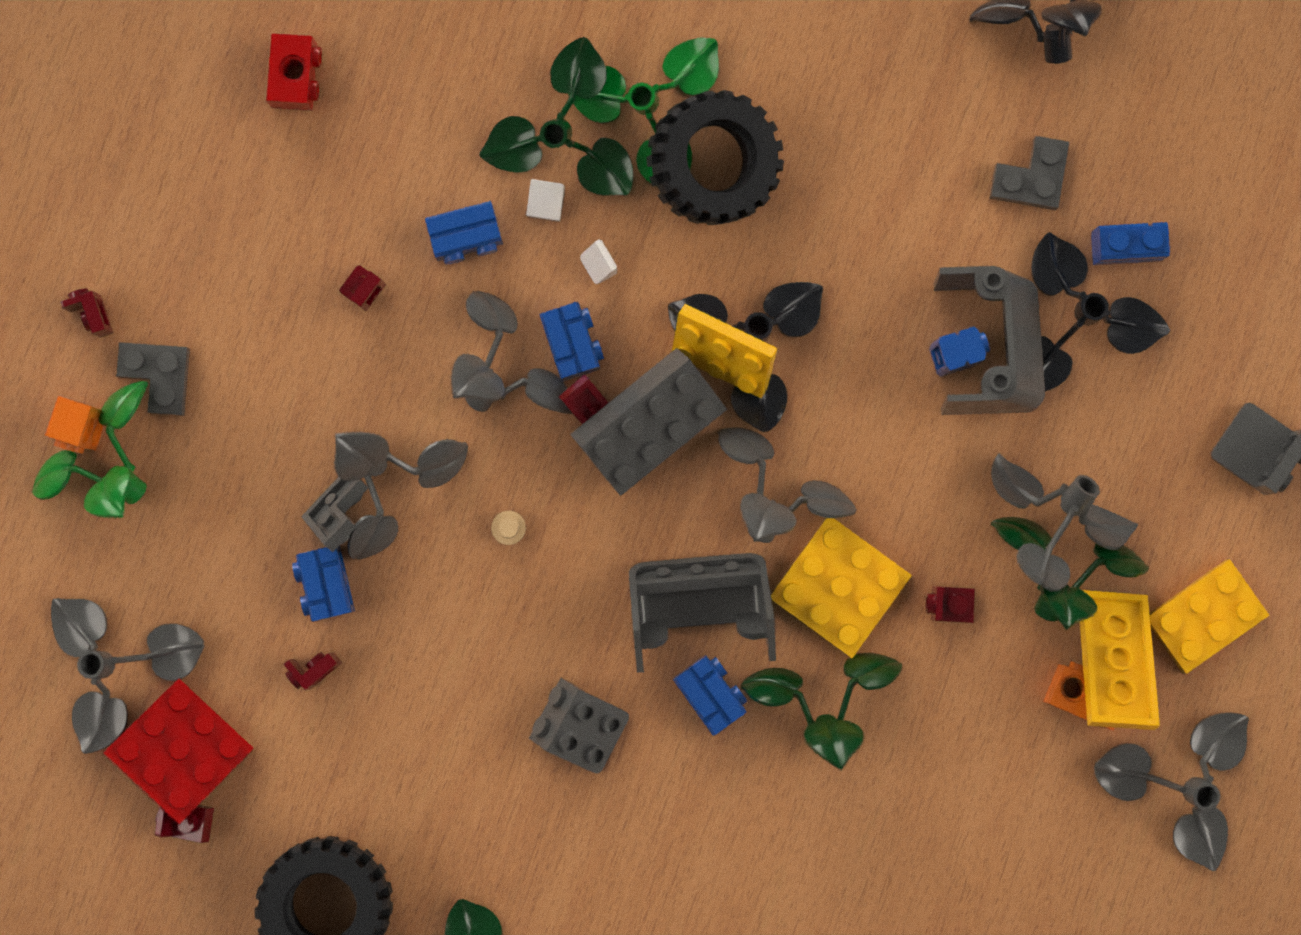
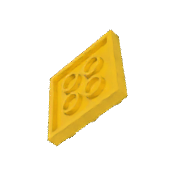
[771,518,912,658]

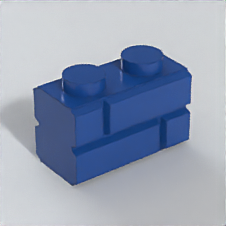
[425,201,503,265]
[1091,222,1170,265]
[539,302,604,382]
[929,326,990,377]
[292,545,356,622]
[672,655,748,736]

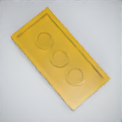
[1080,590,1160,730]

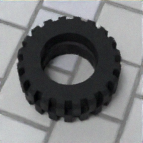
[647,90,784,225]
[254,836,393,935]

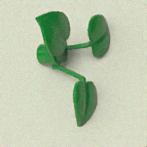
[568,38,719,186]
[32,381,149,518]

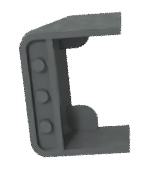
[933,266,1045,415]
[629,553,776,673]

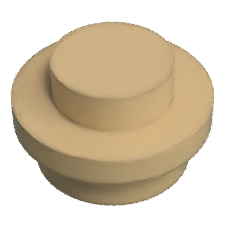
[491,511,526,545]

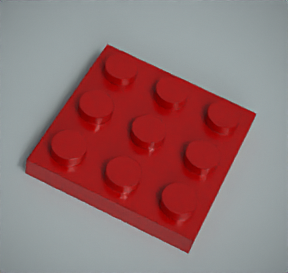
[103,678,254,826]

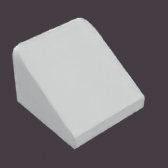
[526,179,565,222]
[580,239,618,284]

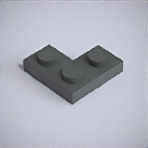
[989,136,1069,210]
[116,342,190,416]
[301,477,368,552]

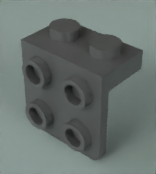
[1210,403,1301,495]
[529,678,629,774]

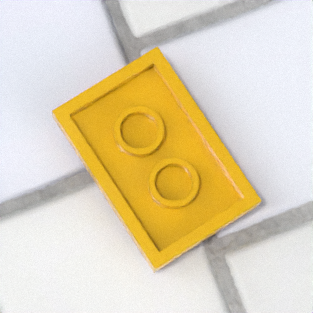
[671,304,778,398]
[1149,559,1270,674]

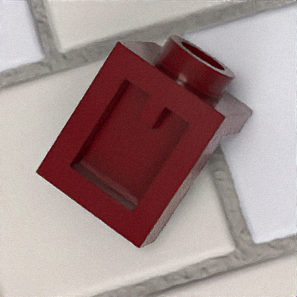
[339,265,386,312]
[60,288,113,337]
[558,374,609,424]
[925,586,975,623]
[284,652,342,690]
[155,805,214,843]

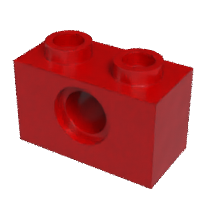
[266,33,322,111]

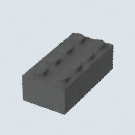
[570,348,727,496]

